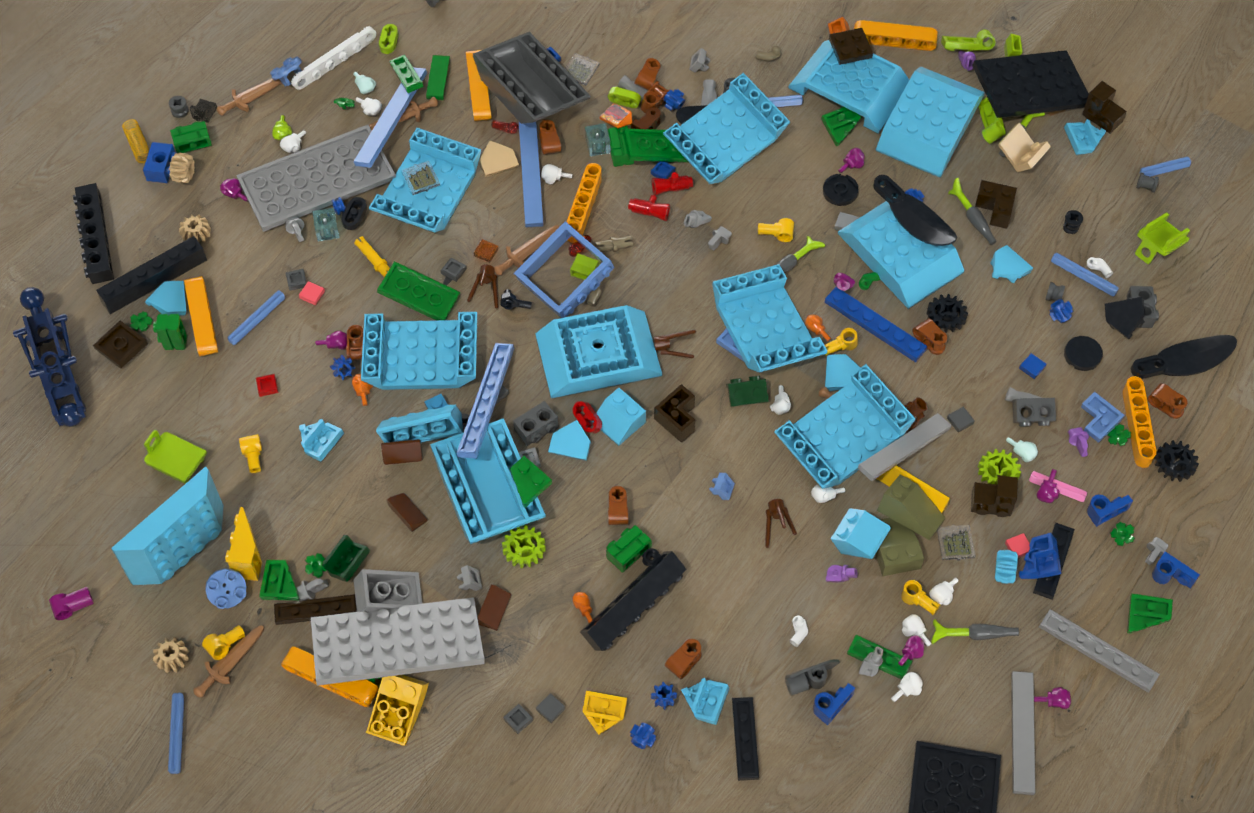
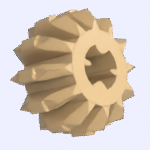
[169,153,195,183]
[179,214,211,242]
[153,637,189,673]

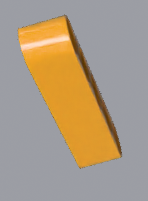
[854,20,938,51]
[466,50,491,121]
[567,163,602,243]
[184,276,218,357]
[1123,376,1156,468]
[281,646,379,708]

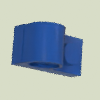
[1087,494,1133,527]
[1152,551,1200,589]
[813,683,855,725]

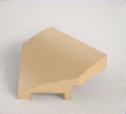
[479,141,519,177]

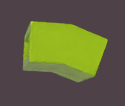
[1004,34,1023,57]
[570,253,600,280]

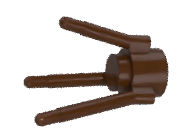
[467,264,498,309]
[654,330,696,358]
[904,397,927,433]
[765,499,797,548]

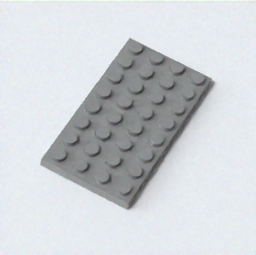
[236,125,396,232]
[311,597,485,686]

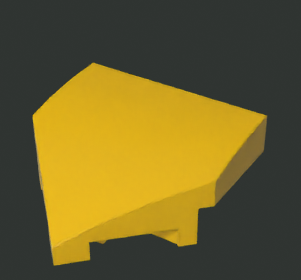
[583,691,627,735]

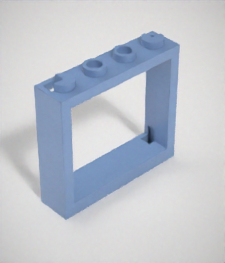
[514,221,615,318]

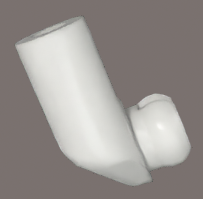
[1087,257,1113,278]
[790,615,808,647]

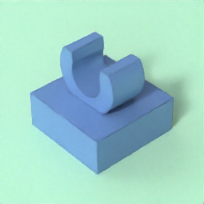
[709,473,735,500]

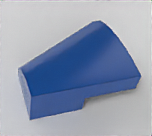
[1019,533,1062,579]

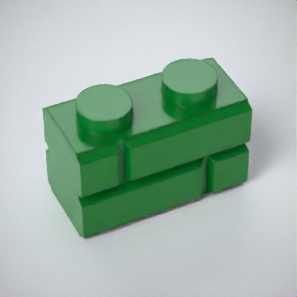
[170,121,212,153]
[608,126,634,167]
[153,314,188,350]
[606,525,652,572]

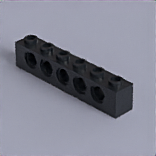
[73,183,114,284]

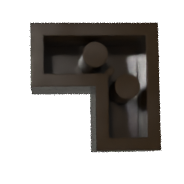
[1082,81,1127,134]
[975,180,1017,229]
[654,384,695,443]
[971,475,1018,517]

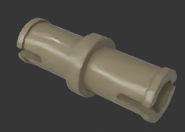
[595,235,633,252]

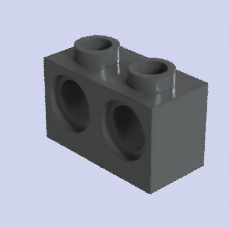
[1126,286,1159,328]
[1012,398,1056,426]
[513,401,559,446]

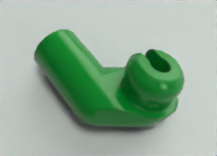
[859,272,881,290]

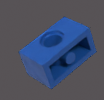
[143,142,177,183]

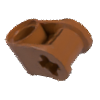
[634,58,661,90]
[641,81,670,113]
[539,120,561,155]
[912,318,947,355]
[346,325,364,360]
[1148,383,1188,419]
[608,486,628,525]
[665,639,701,680]

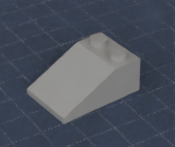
[354,569,423,612]

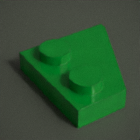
[821,107,861,146]
[510,456,552,508]
[259,560,299,601]
[1127,594,1173,634]

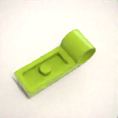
[941,29,996,52]
[978,97,1006,144]

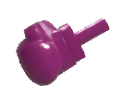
[838,148,865,173]
[220,178,248,202]
[834,272,855,291]
[315,331,347,350]
[1036,469,1060,503]
[898,635,925,666]
[1034,687,1071,709]

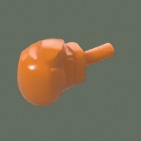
[805,314,831,341]
[352,374,373,406]
[573,592,593,623]

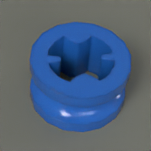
[331,197,345,215]

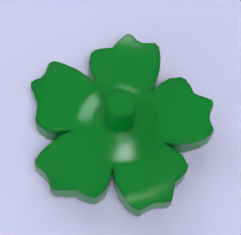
[334,97,355,109]
[130,311,153,332]
[1108,424,1131,446]
[1110,522,1135,546]
[305,553,326,578]

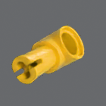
[758,218,794,242]
[825,328,858,357]
[239,434,262,473]
[901,580,940,615]
[202,625,245,660]

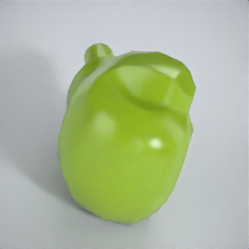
[272,115,292,140]

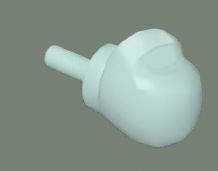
[354,72,376,94]
[1006,437,1038,462]

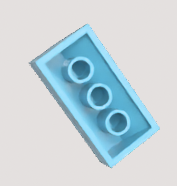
[376,404,463,443]

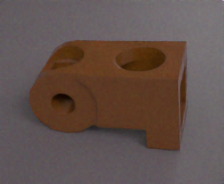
[631,107,661,130]

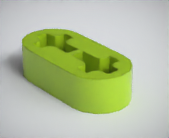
[379,24,398,54]
[607,87,641,108]

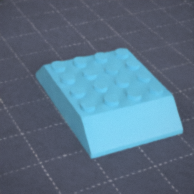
[876,67,985,178]
[838,197,965,309]
[430,418,546,544]
[111,467,224,585]

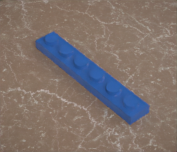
[824,287,927,362]

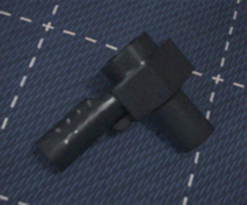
[500,289,532,310]

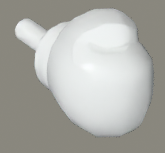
[356,97,382,116]
[280,130,306,153]
[541,164,573,185]
[770,385,791,415]
[811,484,845,503]
[929,578,958,605]
[902,614,932,647]
[891,672,923,702]

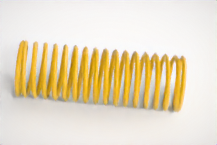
[122,119,149,163]

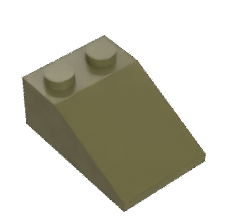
[877,475,945,540]
[876,518,924,577]

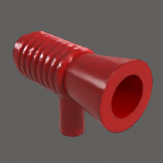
[651,172,693,195]
[628,195,670,221]

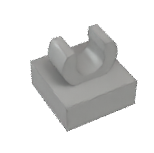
[689,48,711,73]
[457,565,482,591]

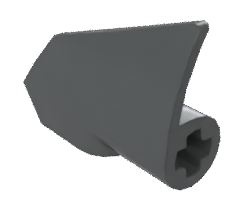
[785,659,840,696]

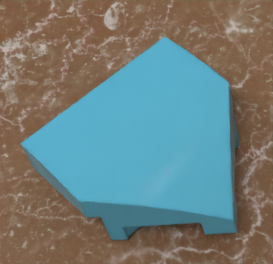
[1064,119,1106,155]
[990,245,1033,283]
[145,281,187,316]
[825,354,860,391]
[299,419,344,462]
[548,420,591,461]
[681,678,729,725]

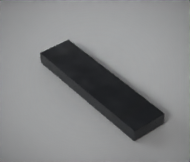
[1033,522,1075,600]
[732,697,759,781]

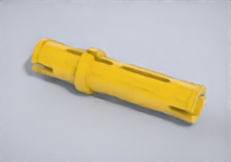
[354,236,390,277]

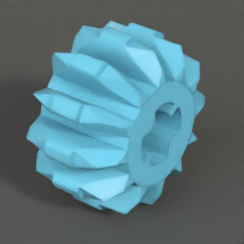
[995,550,1018,584]

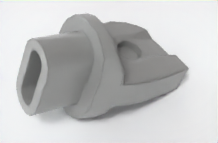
[684,210,712,228]
[285,217,304,242]
[708,226,732,251]
[1145,537,1168,565]
[296,579,329,601]
[859,647,883,677]

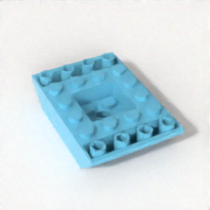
[535,305,662,398]

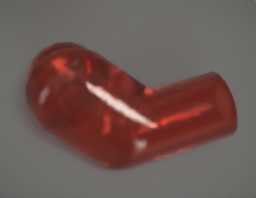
[492,120,519,134]
[568,235,591,257]

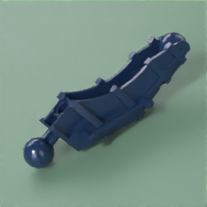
[13,287,86,427]

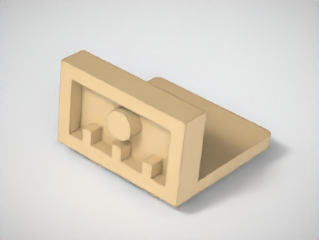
[998,123,1051,172]

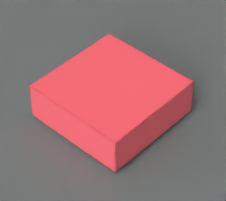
[299,281,325,305]
[1005,533,1030,558]

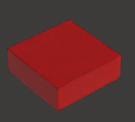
[256,374,278,397]

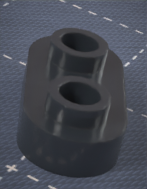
[341,197,367,230]

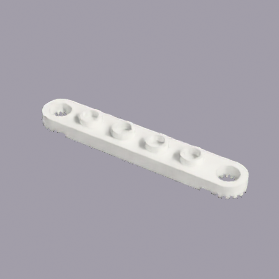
[291,26,376,90]

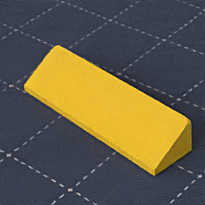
[876,465,950,514]

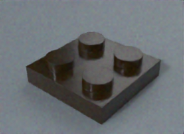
[829,28,873,65]
[93,320,148,369]

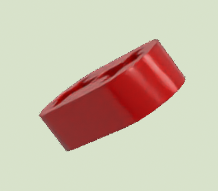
[573,401,602,433]

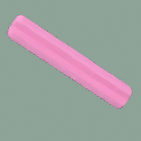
[1029,471,1087,502]

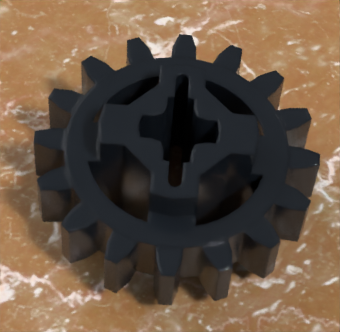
[926,294,968,333]
[1154,440,1199,482]

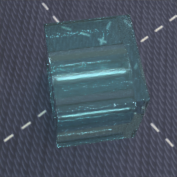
[585,123,610,156]
[312,208,339,242]

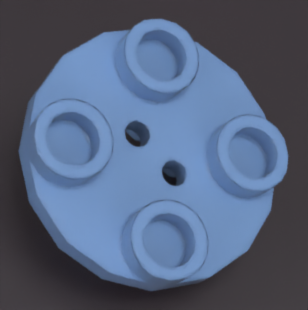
[270,56,302,87]
[205,568,247,609]

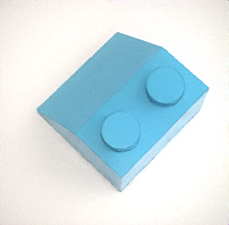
[592,388,646,446]
[831,508,891,559]

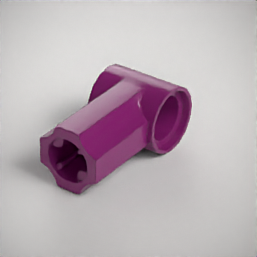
[49,587,94,620]

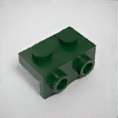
[726,375,769,407]
[322,535,370,582]

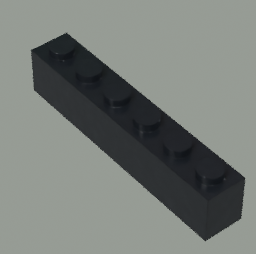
[96,236,207,314]
[580,551,687,651]

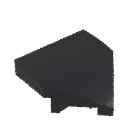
[1105,297,1145,339]

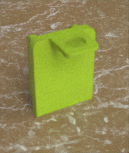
[1135,212,1190,264]
[144,430,207,484]

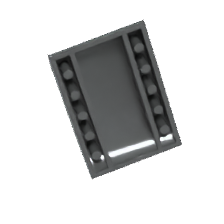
[473,32,591,124]

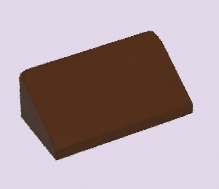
[381,439,423,465]
[387,493,428,532]
[477,584,511,631]

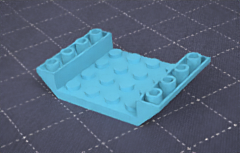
[788,40,909,134]
[663,73,790,184]
[369,128,481,233]
[712,264,828,373]
[361,312,477,390]
[774,364,915,489]

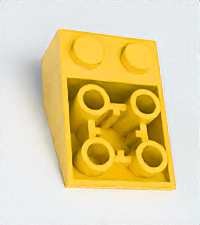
[225,507,262,581]
[366,675,429,746]

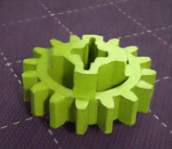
[978,449,1021,484]
[502,525,546,568]

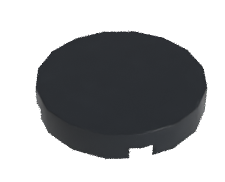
[823,174,858,206]
[1064,336,1103,371]

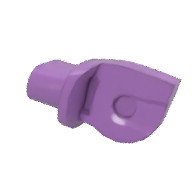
[958,51,976,71]
[1068,427,1089,457]
[826,565,858,582]

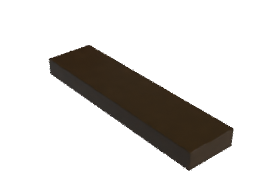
[274,594,357,625]

